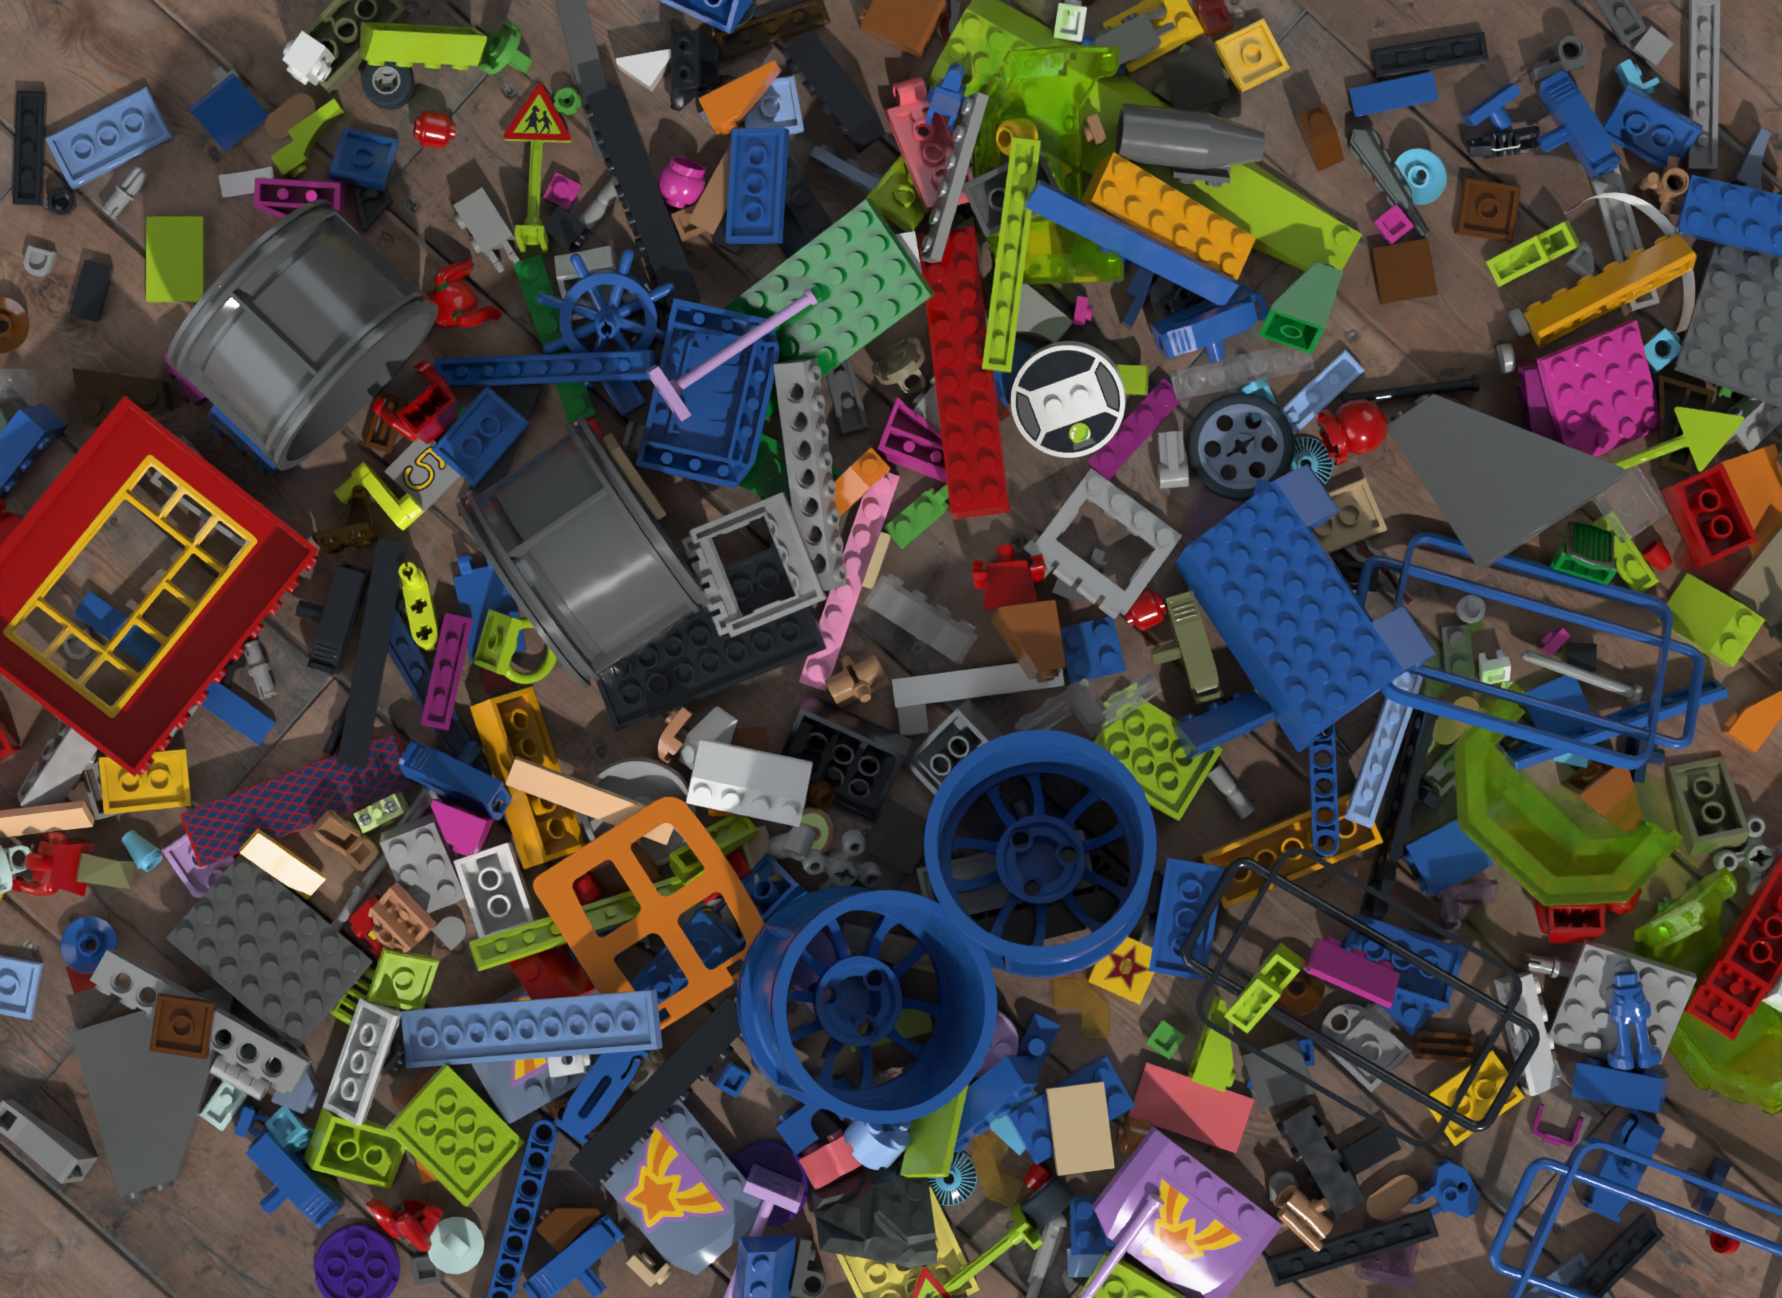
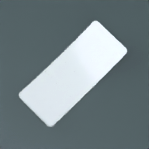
[219,167,274,197]

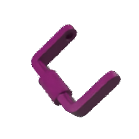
[1531,1103,1583,1147]

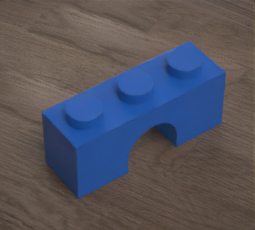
[775,1073,857,1155]

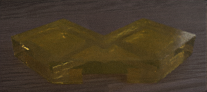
[1053,978,1111,1038]
[971,1133,1023,1208]

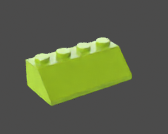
[359,21,487,70]

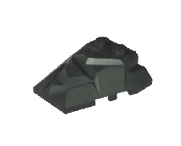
[812,1151,937,1268]

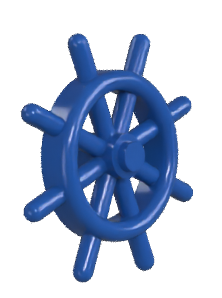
[537,249,675,387]

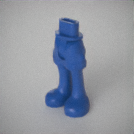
[1607,970,1662,1070]

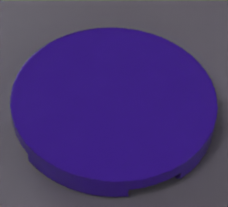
[732,1140,810,1226]
[314,1224,401,1298]

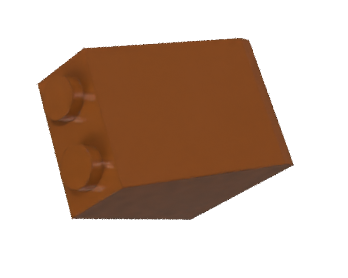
[858,0,947,61]
[991,600,1066,683]

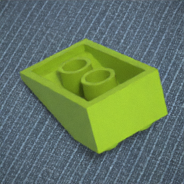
[1655,573,1765,668]
[1187,994,1236,1092]
[303,1107,406,1189]

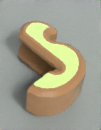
[800,807,834,855]
[312,809,379,871]

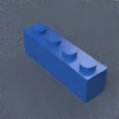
[954,1055,1038,1152]

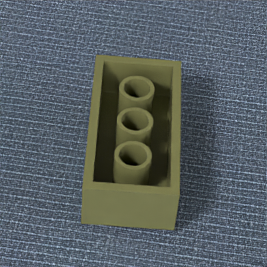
[303,0,411,95]

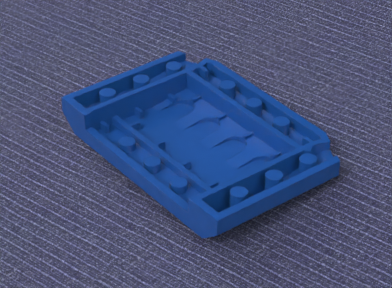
[635,298,780,489]

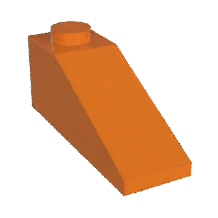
[698,60,781,135]
[815,448,891,517]
[1722,687,1782,753]

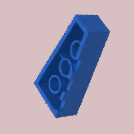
[0,403,68,499]

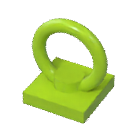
[473,609,557,684]

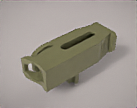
[1149,590,1224,704]

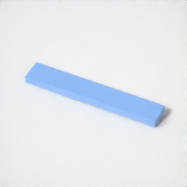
[1344,672,1423,828]

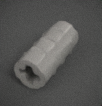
[210,1053,272,1101]

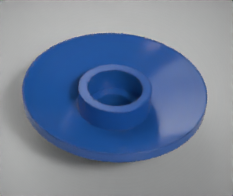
[60,916,118,973]

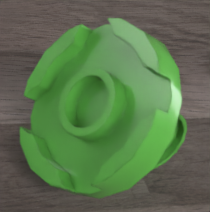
[478,20,533,75]

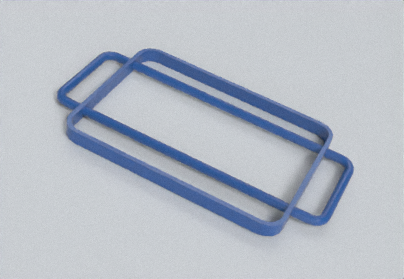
[1356,532,1705,770]
[1489,1137,1782,1298]

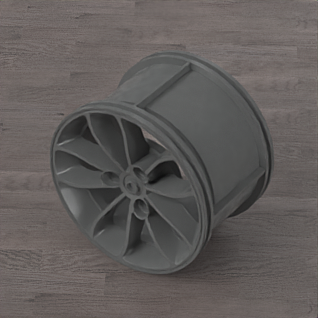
[166,199,439,470]
[456,415,711,689]

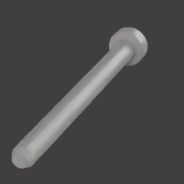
[1522,650,1643,704]

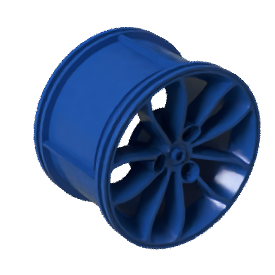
[924,730,1157,978]
[737,886,997,1124]

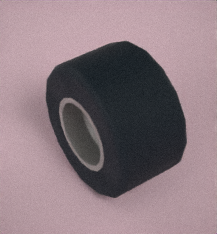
[361,61,416,110]
[1020,1175,1075,1228]

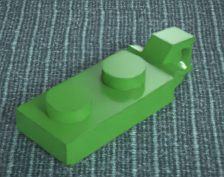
[884,484,949,549]

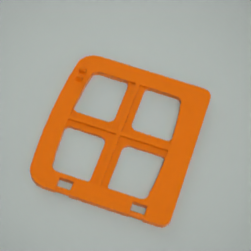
[533,797,764,1030]

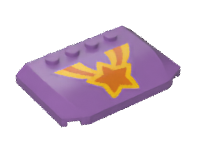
[1092,1126,1282,1298]

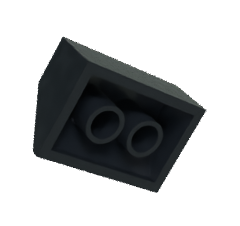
[777,156,833,259]

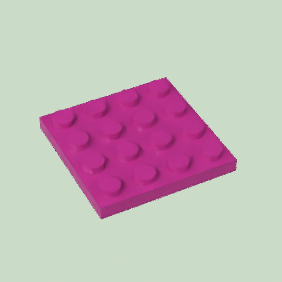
[1537,320,1659,457]

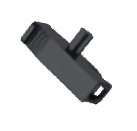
[295,562,371,675]

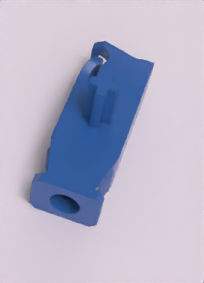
[1537,70,1622,181]
[1151,284,1268,363]
[399,740,512,820]
[554,1050,650,1145]
[1580,1107,1666,1223]
[245,1128,345,1229]
[522,1213,625,1298]

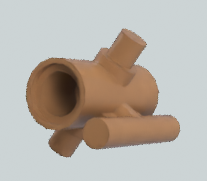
[1635,156,1690,215]
[824,654,890,709]
[1275,1184,1333,1252]

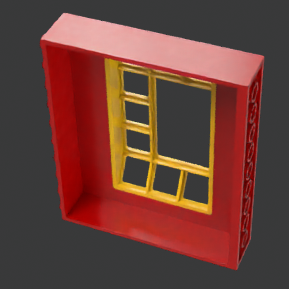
[0,396,319,777]

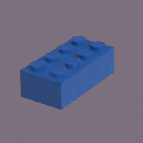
[1674,175,1782,258]
[1006,1055,1135,1165]

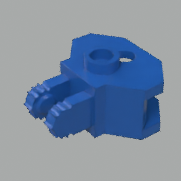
[925,62,967,132]
[1409,1158,1480,1218]

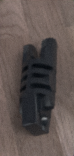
[1466,126,1540,159]

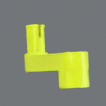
[334,461,425,530]
[399,562,440,652]

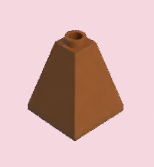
[1561,760,1643,833]

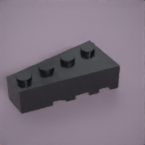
[784,30,886,154]
[1275,1098,1366,1218]

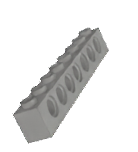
[773,358,847,591]
[90,948,313,1094]

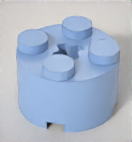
[844,1120,911,1170]

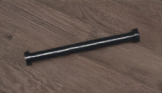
[1341,375,1480,405]

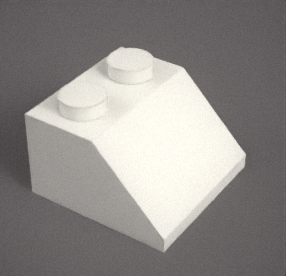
[554,246,623,320]

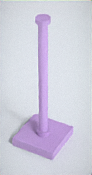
[645,288,818,421]
[723,1163,806,1298]
[1079,1193,1164,1298]

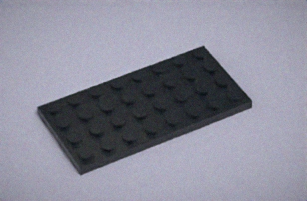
[596,546,828,732]

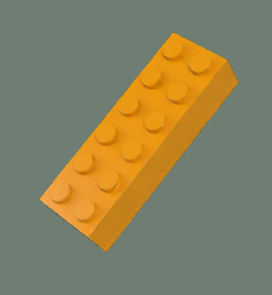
[1081,152,1256,280]
[1199,790,1383,909]

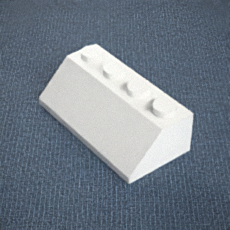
[686,738,813,827]
[1494,971,1561,1096]
[323,999,402,1126]

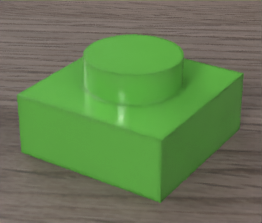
[1145,1019,1186,1059]

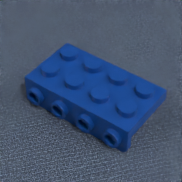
[1344,913,1466,1013]

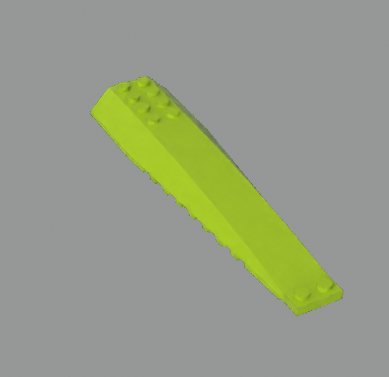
[925,0,1362,272]

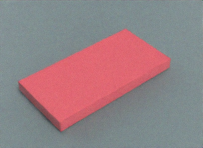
[1128,1062,1254,1153]

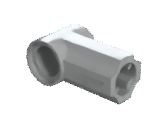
[1158,431,1189,489]
[769,824,817,861]

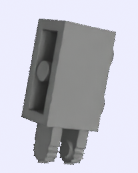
[453,187,519,273]

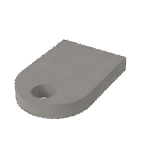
[1320,1003,1411,1092]

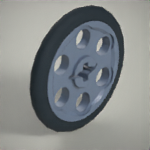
[1187,393,1295,500]

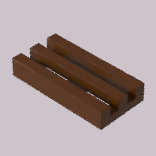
[364,391,408,454]
[1414,1030,1474,1063]

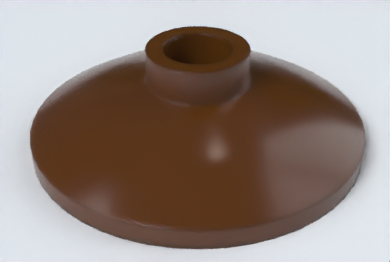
[0,297,30,354]
[1274,960,1325,1016]

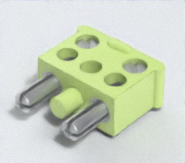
[354,792,409,833]

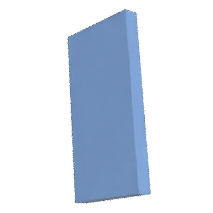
[45,87,174,190]

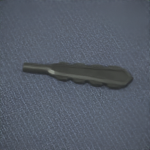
[1348,125,1430,237]

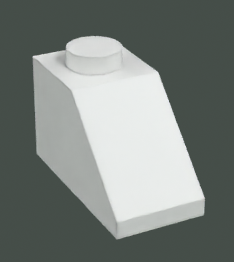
[679,707,738,770]

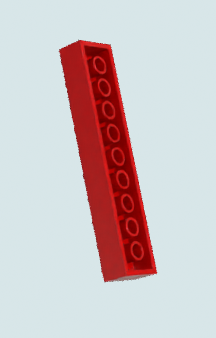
[918,226,1011,520]

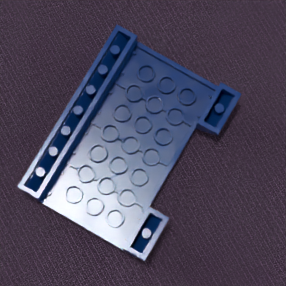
[1174,464,1437,752]

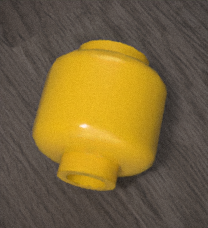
[996,118,1038,156]

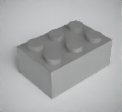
[380,813,466,913]

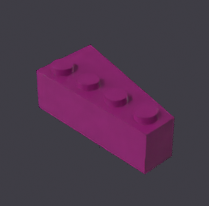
[1514,358,1557,442]

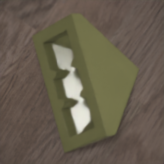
[75,852,136,889]

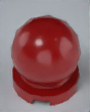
[1315,399,1388,466]

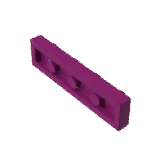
[1087,378,1184,480]
[420,613,473,731]

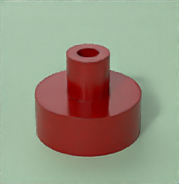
[1710,1231,1740,1255]

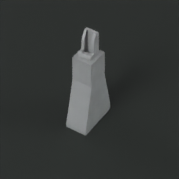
[0,1099,98,1184]

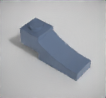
[1730,128,1772,190]

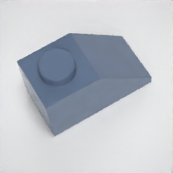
[271,1047,320,1114]

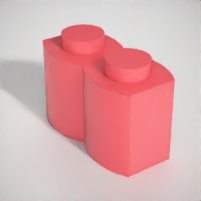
[799,1128,862,1190]

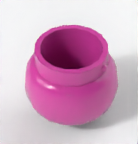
[658,157,706,208]

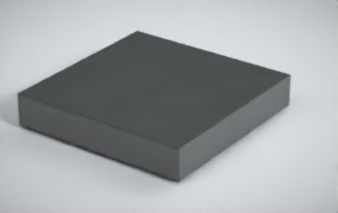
[1242,1037,1316,1110]

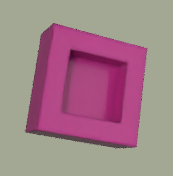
[543,172,582,211]
[1373,204,1414,245]
[1072,296,1093,329]
[1538,628,1571,657]

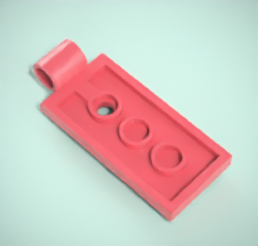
[885,77,974,214]

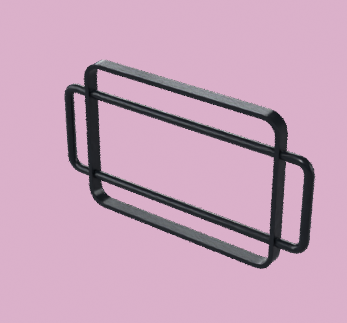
[1180,848,1540,1147]

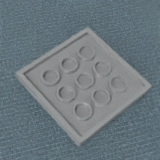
[1548,939,1697,1071]

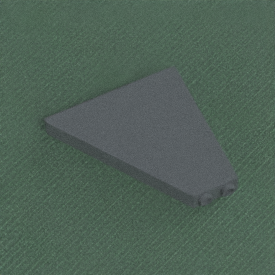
[1388,394,1629,570]
[71,986,237,1199]

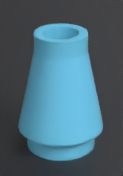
[121,830,163,872]

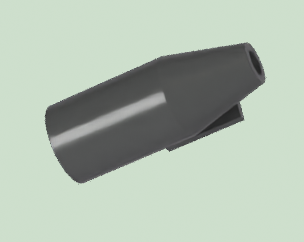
[1115,103,1265,187]

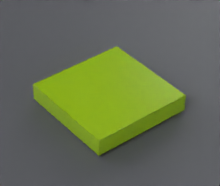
[367,946,439,1010]

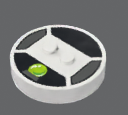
[1011,341,1126,458]

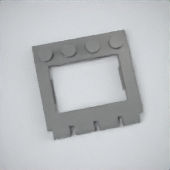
[1032,468,1182,619]
[681,492,827,637]

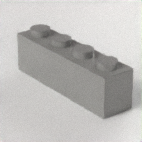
[17,719,97,808]

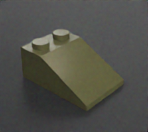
[1668,756,1750,857]

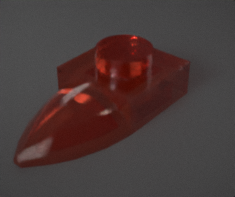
[1195,0,1234,37]

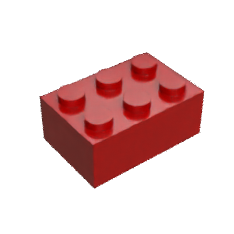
[1661,463,1758,568]

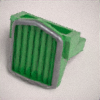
[1548,521,1617,585]

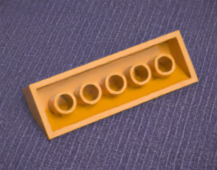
[1523,233,1697,349]
[470,686,586,869]

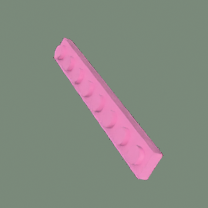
[799,473,900,691]

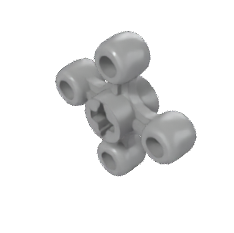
[1713,814,1782,896]
[801,829,882,890]

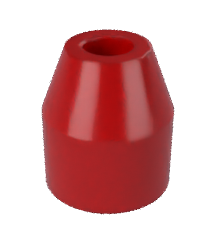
[1641,540,1672,571]
[1024,1161,1054,1191]

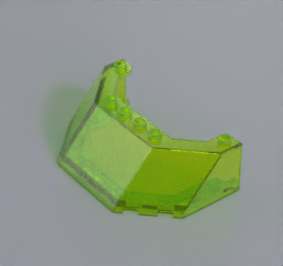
[972,45,1124,284]
[1454,682,1685,906]
[1633,866,1782,1116]

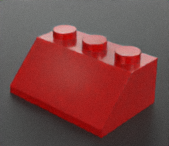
[509,943,596,1000]

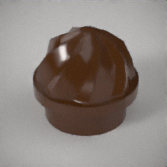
[806,780,835,810]

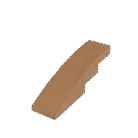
[688,125,745,236]

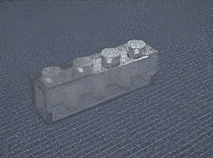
[864,573,978,665]

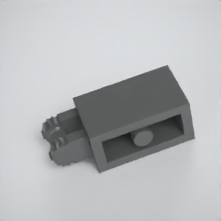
[1092,7,1176,75]

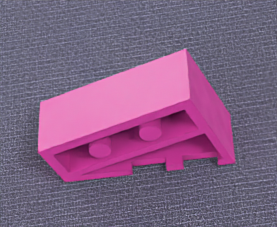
[254,177,346,219]
[877,397,947,483]

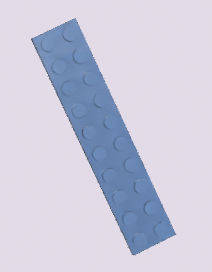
[401,989,662,1068]

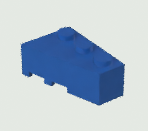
[1571,1057,1669,1113]

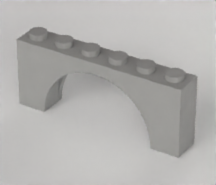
[912,281,1073,432]

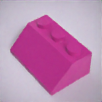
[431,797,496,856]
[1302,935,1400,1008]

